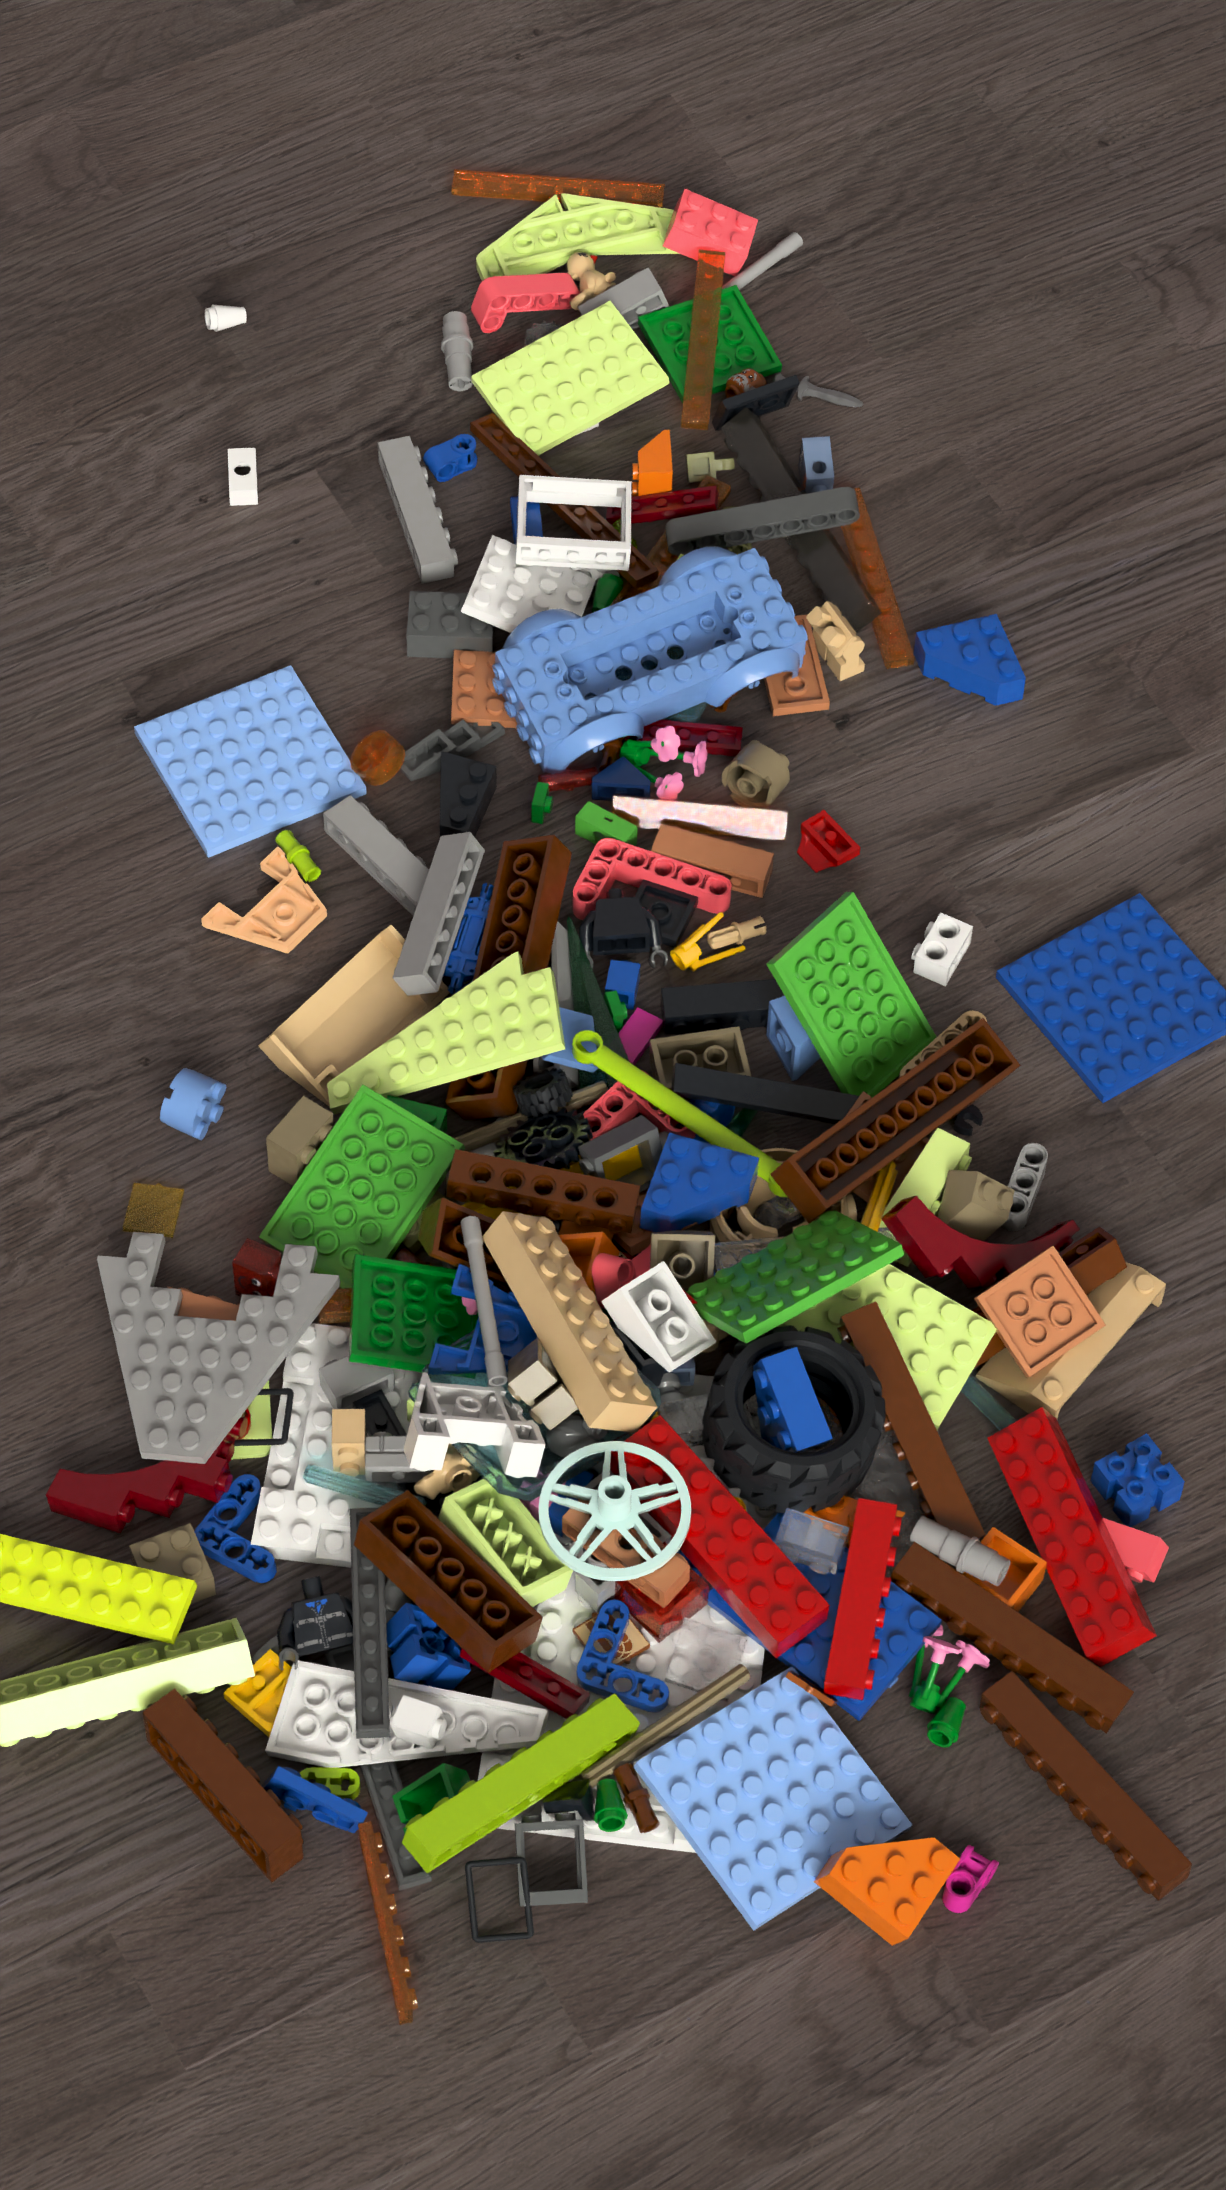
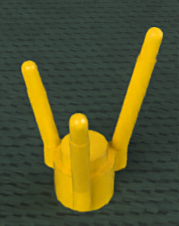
[670,912,746,972]

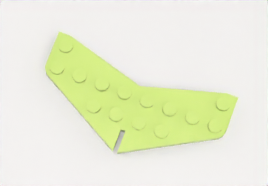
[476,193,680,281]

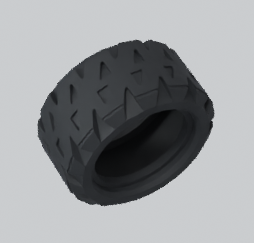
[702,1325,885,1514]

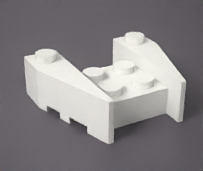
[403,1372,546,1478]

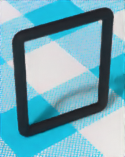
[234,1388,294,1446]
[465,1857,534,1943]

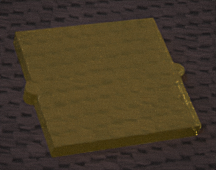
[123,1183,184,1238]

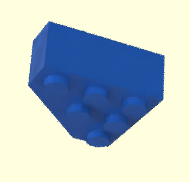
[914,614,1026,706]
[640,1132,759,1232]
[753,1347,833,1453]

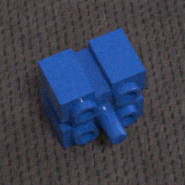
[1091,1433,1185,1527]
[386,1603,471,1691]

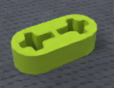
[300,1767,361,1800]

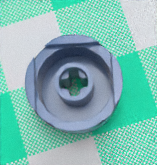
[160,1068,226,1140]

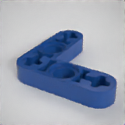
[194,1474,277,1583]
[576,1600,669,1713]

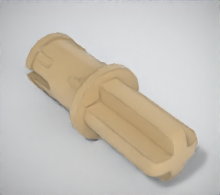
[707,916,767,949]

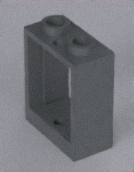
[578,1115,663,1192]
[514,1813,588,1907]

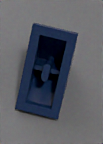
[592,756,651,803]

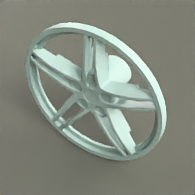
[539,1441,691,1581]

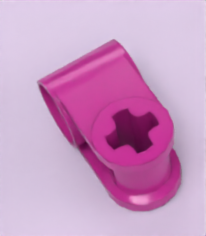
[942,1844,999,1913]

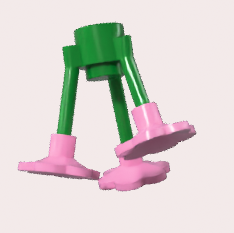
[620,726,708,806]
[908,1625,990,1714]

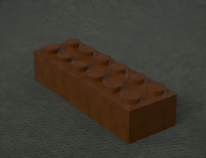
[354,1490,543,1673]
[143,1688,304,1883]

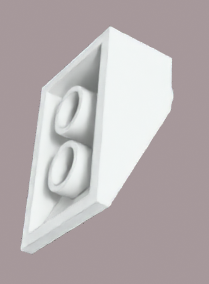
[601,1261,716,1373]

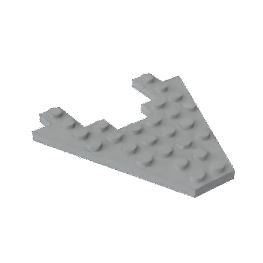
[97,1232,341,1464]

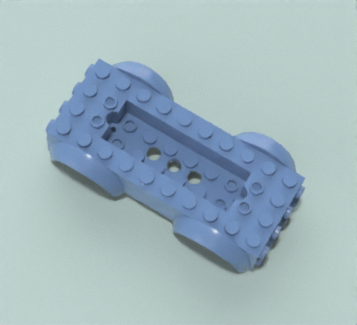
[492,546,808,775]

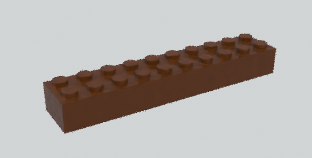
[446,835,572,1120]
[770,1018,1021,1224]

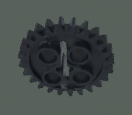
[493,1107,593,1169]

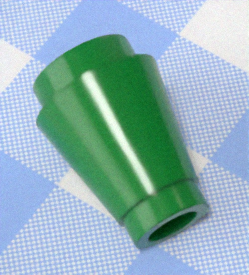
[592,573,624,612]
[927,1697,966,1748]
[594,1779,628,1832]

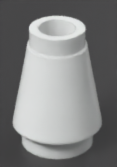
[205,305,247,332]

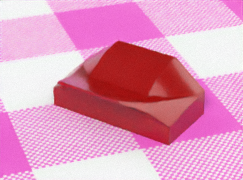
[797,810,861,873]

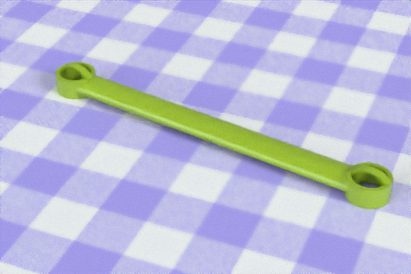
[572,1030,788,1197]

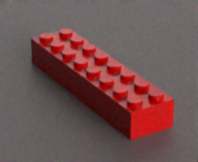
[987,1407,1157,1667]
[610,1415,830,1659]

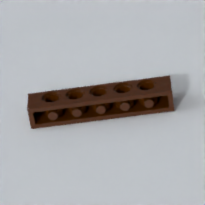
[446,1149,640,1233]

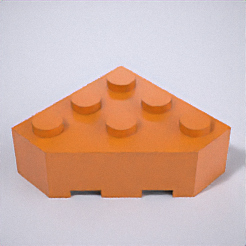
[814,1838,960,1946]

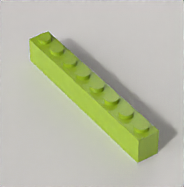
[402,1693,640,1873]

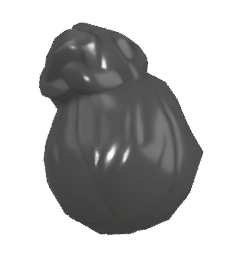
[546,1413,609,1457]

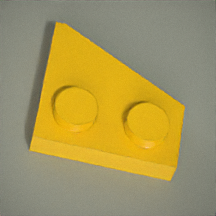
[224,1649,292,1737]

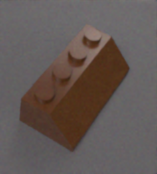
[418,1198,510,1288]

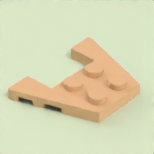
[201,846,327,953]

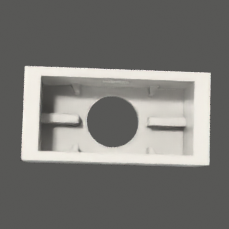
[228,448,258,506]

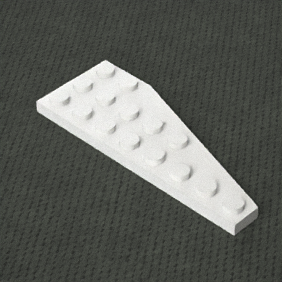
[265,1660,549,1768]

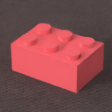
[663,189,758,277]

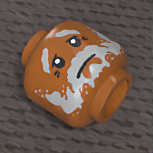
[725,368,766,398]

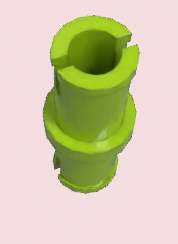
[275,830,321,882]

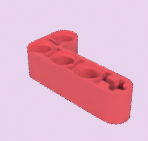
[471,273,580,333]
[592,1245,651,1309]

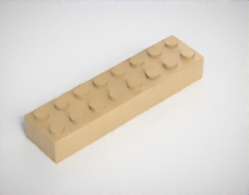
[482,1211,658,1433]

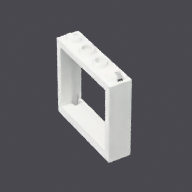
[516,475,632,571]

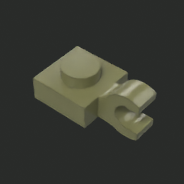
[685,451,735,482]

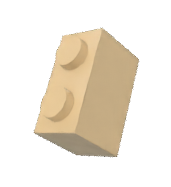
[332,1409,366,1477]

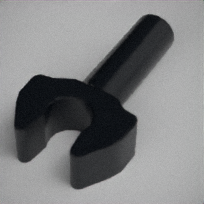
[953,1104,983,1136]

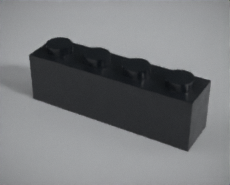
[660,979,783,1035]

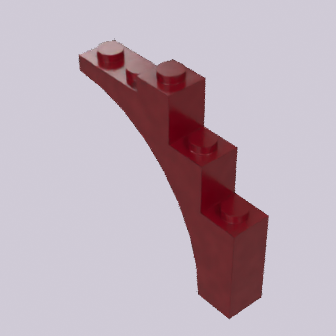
[881,1196,1080,1289]
[46,1413,248,1533]

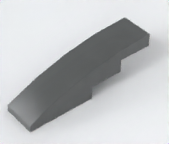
[393,720,505,781]

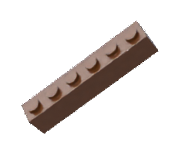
[972,1227,1127,1368]

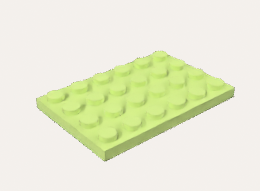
[471,301,669,456]
[777,1264,997,1430]

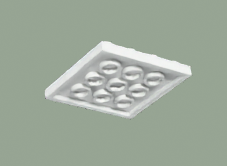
[461,535,596,633]

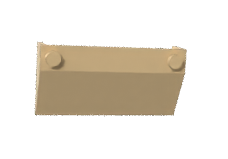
[258,925,450,1106]
[976,1262,1166,1420]

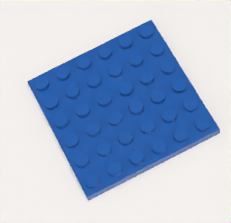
[996,893,1226,1103]

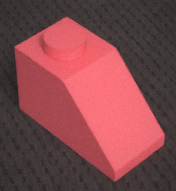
[1103,1518,1169,1583]

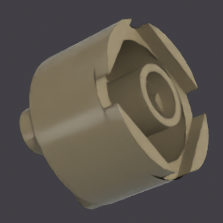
[722,740,790,811]

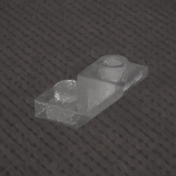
[753,1196,802,1229]

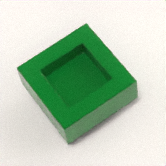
[531,782,553,824]
[601,990,627,1034]

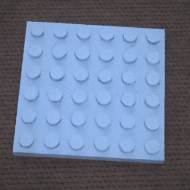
[134,665,367,858]
[634,1666,912,1931]

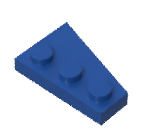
[262,1766,368,1834]

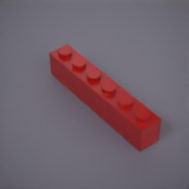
[824,1498,902,1700]

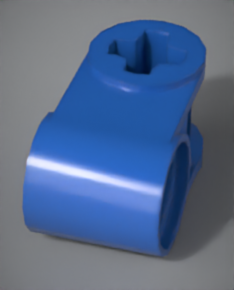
[423,434,478,482]

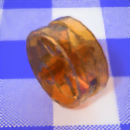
[350,730,405,786]

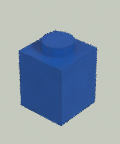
[605,959,640,1010]

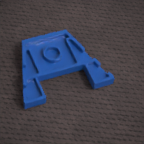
[428,1264,537,1375]

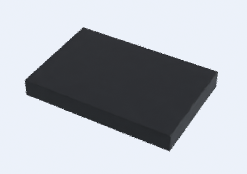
[712,375,800,431]

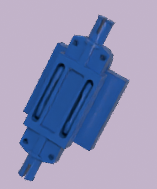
[443,883,494,994]

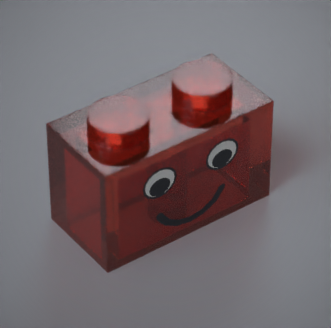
[232,1238,282,1297]

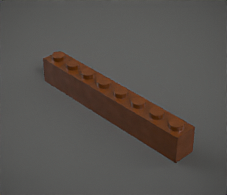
[837,1301,986,1541]
[890,1541,1134,1734]
[979,1671,1192,1901]

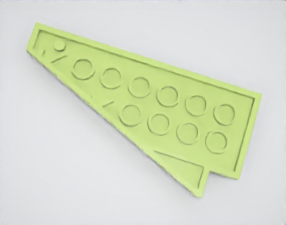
[327,952,566,1114]

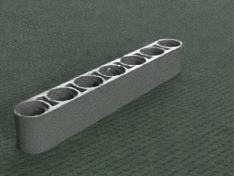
[665,487,860,556]

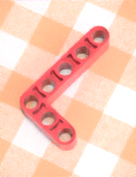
[572,838,732,920]
[583,1070,695,1140]

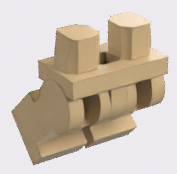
[806,601,865,681]

